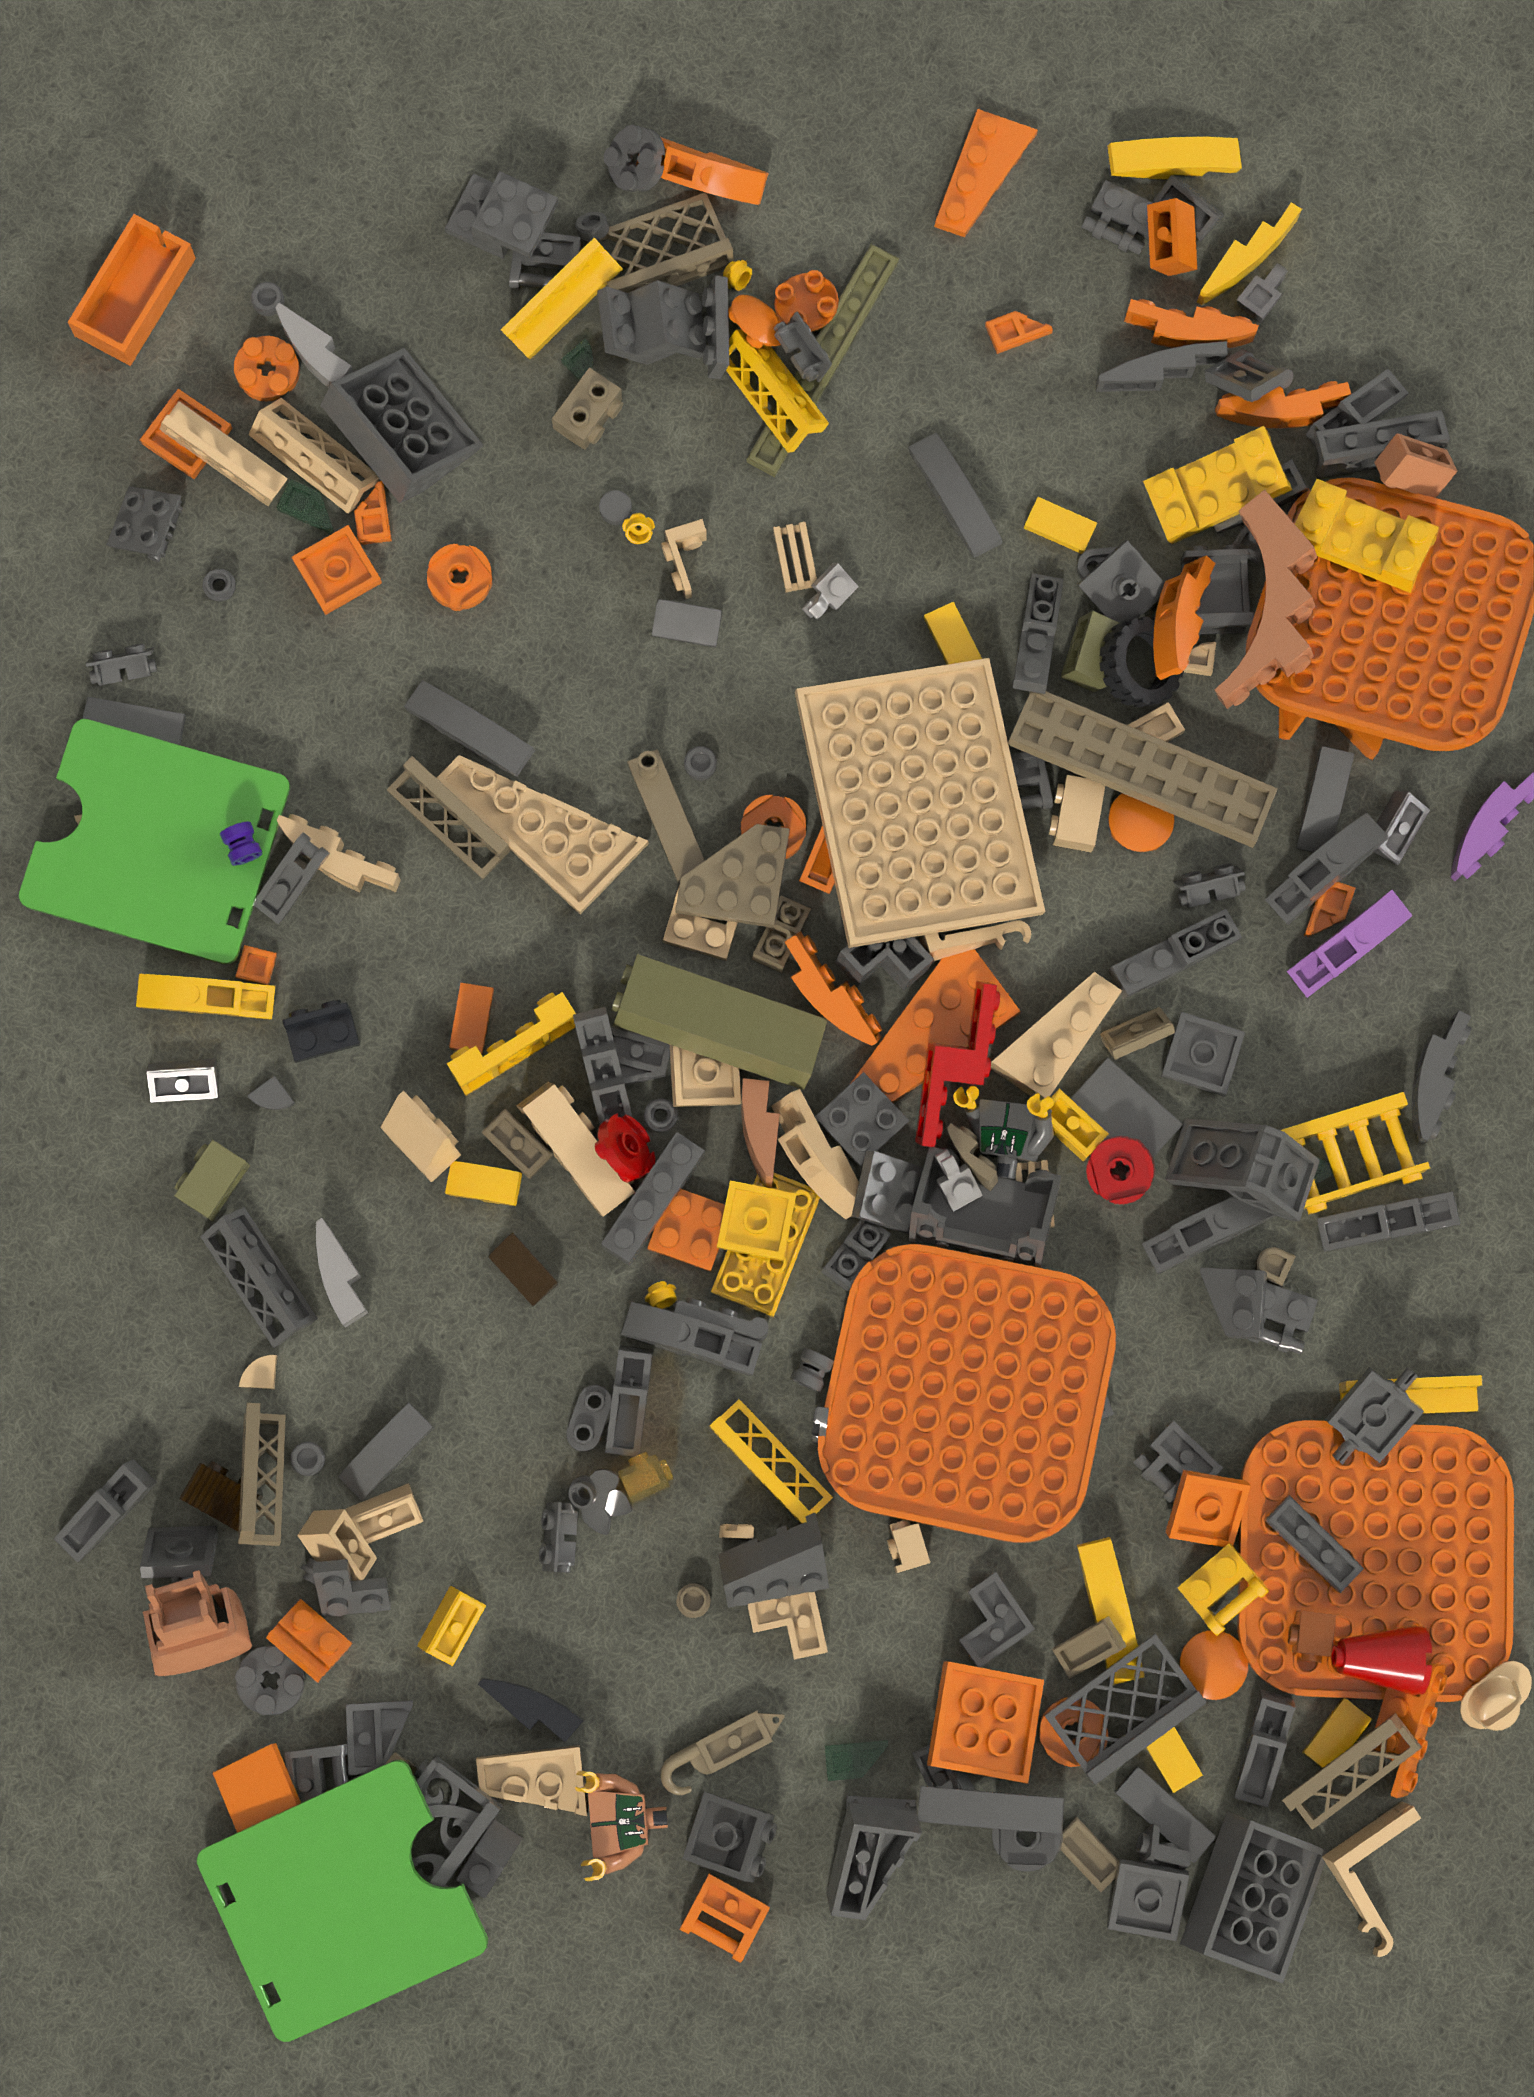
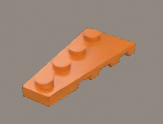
[934,109,1038,237]

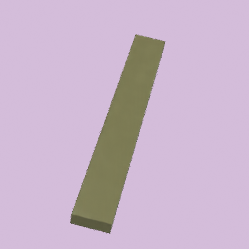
[747,244,899,477]

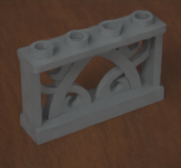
[412,1756,504,1887]

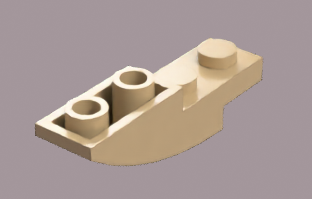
[277,814,401,892]
[771,1089,859,1219]

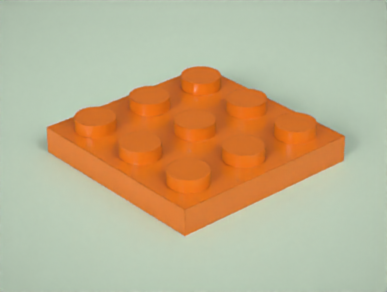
[927,1661,1044,1784]

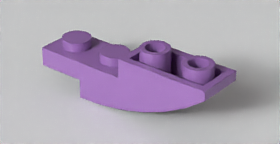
[1451,772,1534,881]
[1286,889,1412,998]

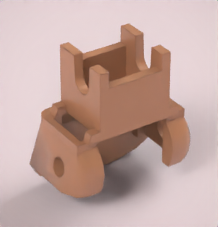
[143,1570,252,1676]

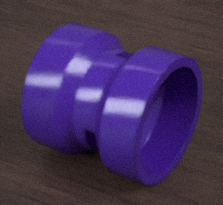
[220,821,263,866]

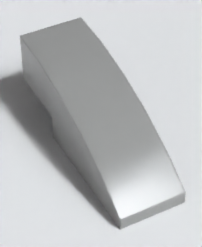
[275,303,353,388]
[316,1218,368,1328]

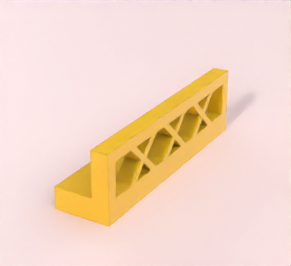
[501,238,623,359]
[726,329,829,452]
[1339,1375,1482,1414]
[710,1399,833,1524]

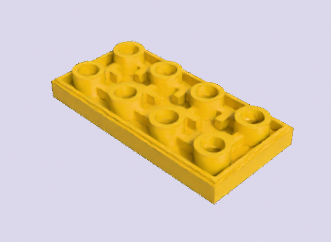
[711,1173,820,1317]

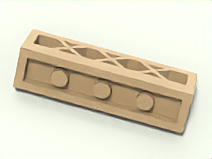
[249,398,380,514]
[159,401,288,506]

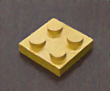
[717,1180,797,1261]

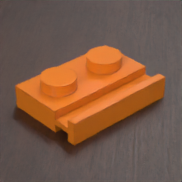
[266,1599,352,1683]

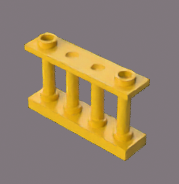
[1281,1092,1430,1215]

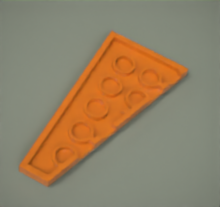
[850,949,1021,1103]

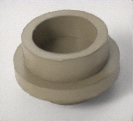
[676,1583,711,1618]

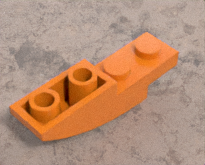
[636,137,768,205]
[1124,299,1259,348]
[1215,381,1351,428]
[1153,555,1215,680]
[785,931,882,1046]

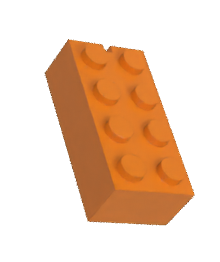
[68,214,196,366]

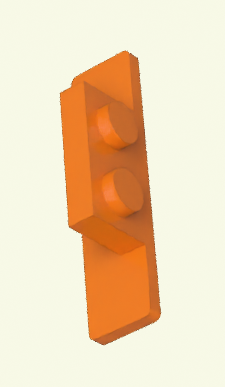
[1373,1662,1447,1798]

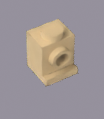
[887,1520,930,1573]

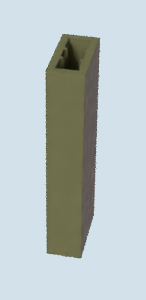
[611,954,827,1090]

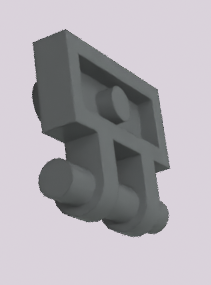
[1081,180,1153,255]
[1248,1283,1318,1355]
[1133,1421,1223,1503]

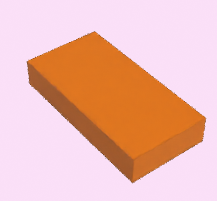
[449,983,494,1055]

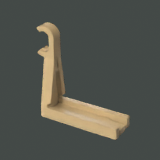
[918,920,1031,961]
[1322,1801,1421,1957]

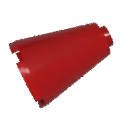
[1331,1625,1432,1695]

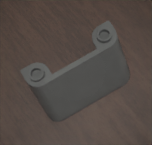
[909,1147,1061,1268]

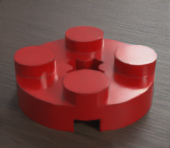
[594,1114,655,1183]
[1086,1136,1155,1204]

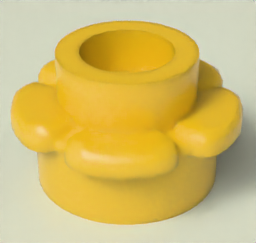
[723,260,752,291]
[622,513,655,544]
[645,1281,677,1309]

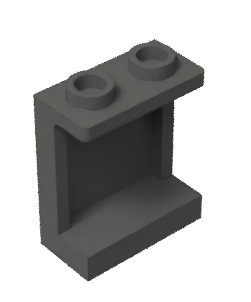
[1180,545,1254,635]

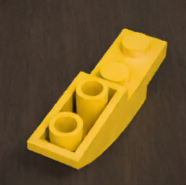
[136,974,275,1020]

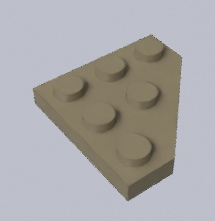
[675,824,790,928]

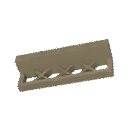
[387,756,510,880]
[238,1403,286,1546]
[1282,1713,1422,1830]

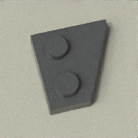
[611,1028,670,1086]

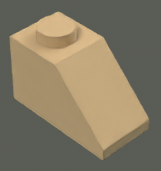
[298,1509,377,1581]

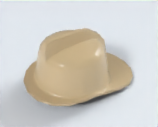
[1460,1661,1532,1731]

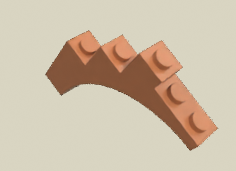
[1215,490,1317,709]

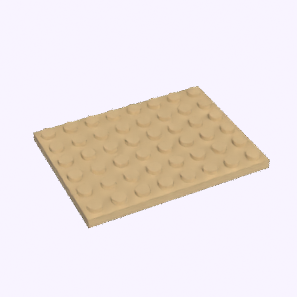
[795,658,1045,948]

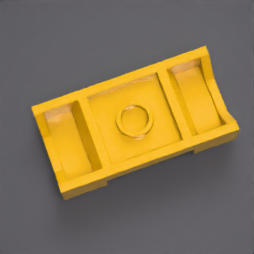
[1143,426,1292,544]
[1295,479,1439,593]
[447,992,576,1096]

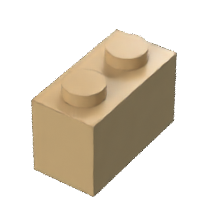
[1049,775,1105,852]

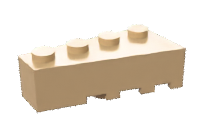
[991,972,1122,1101]
[516,1082,635,1217]

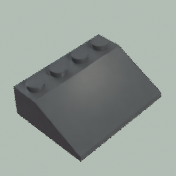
[320,348,483,503]
[1180,1811,1329,1984]

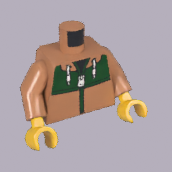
[575,1770,668,1881]

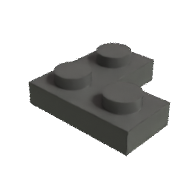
[313,1559,391,1617]
[959,1572,1035,1667]

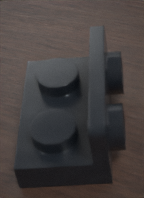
[282,1000,360,1063]

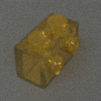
[618,1452,674,1506]

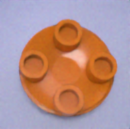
[774,270,839,332]
[728,295,781,349]
[1108,793,1174,852]
[1180,1630,1248,1700]

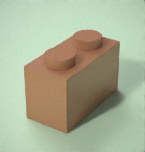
[1374,433,1457,498]

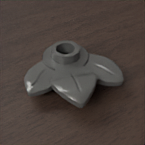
[569,1469,633,1535]

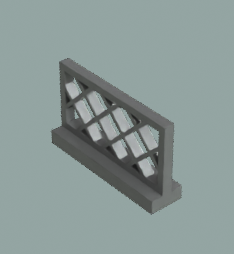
[1044,1634,1207,1785]

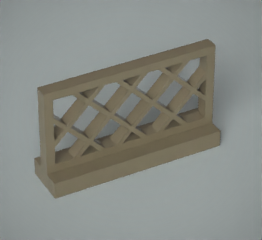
[587,192,734,293]

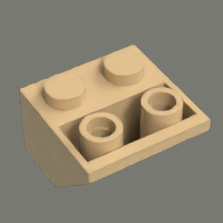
[381,1090,461,1182]

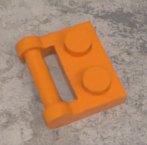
[679,1873,770,1963]

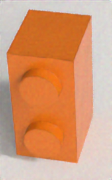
[1147,198,1197,276]

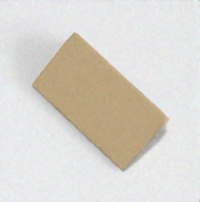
[345,1484,423,1544]

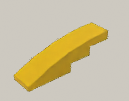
[1108,137,1242,180]
[1197,202,1302,305]
[1077,1537,1145,1685]

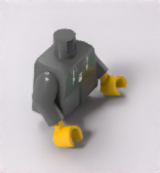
[953,1086,1054,1179]

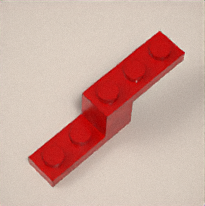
[915,981,1000,1147]

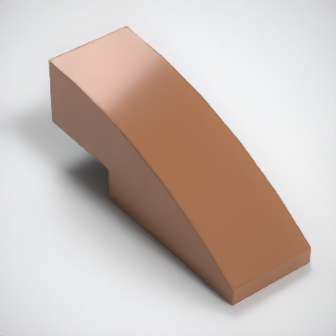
[741,1078,780,1188]

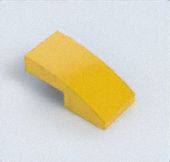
[445,1161,522,1206]

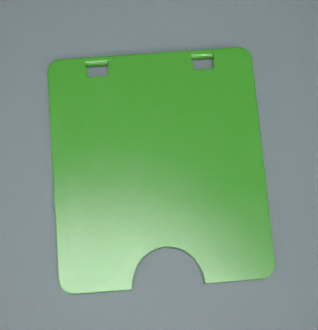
[19,719,290,964]
[197,1760,488,2042]

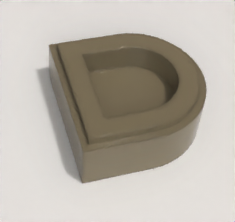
[1255,1247,1296,1287]

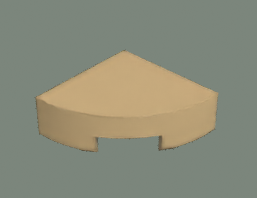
[1184,642,1216,676]
[239,1355,277,1389]
[719,1524,754,1539]

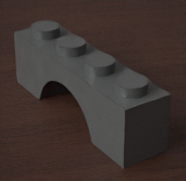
[601,1132,705,1266]

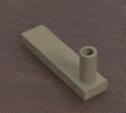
[627,749,705,883]

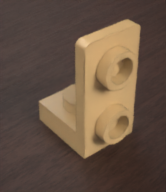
[661,519,706,599]

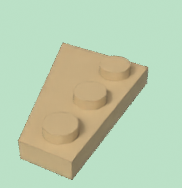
[476,1745,588,1816]

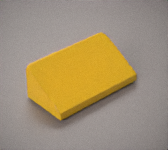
[1050,1088,1109,1161]
[417,1586,486,1666]

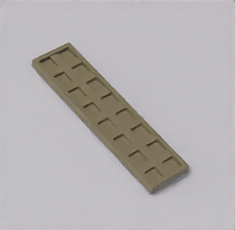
[1008,691,1278,848]

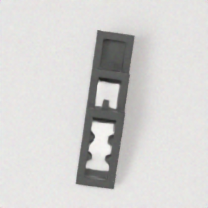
[1096,341,1228,392]
[908,432,1003,558]
[404,680,535,777]
[573,1007,632,1124]
[1317,1191,1461,1252]
[918,1786,1065,1834]

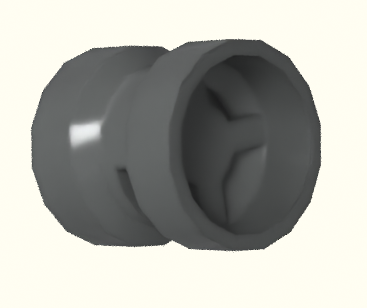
[790,1348,834,1393]

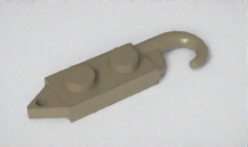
[660,1710,785,1795]

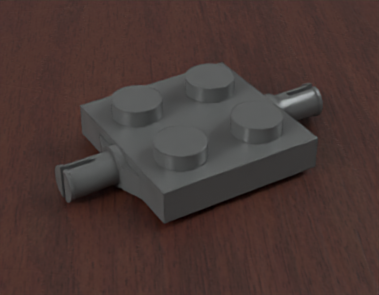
[1325,1367,1424,1464]

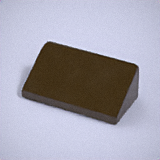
[488,1232,558,1307]

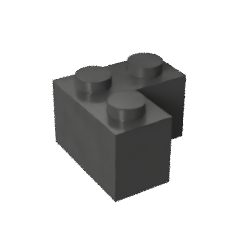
[835,937,934,991]

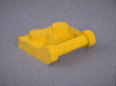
[1178,1544,1269,1636]

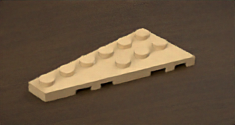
[437,755,649,915]

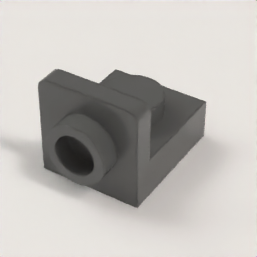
[1136,1823,1191,1870]

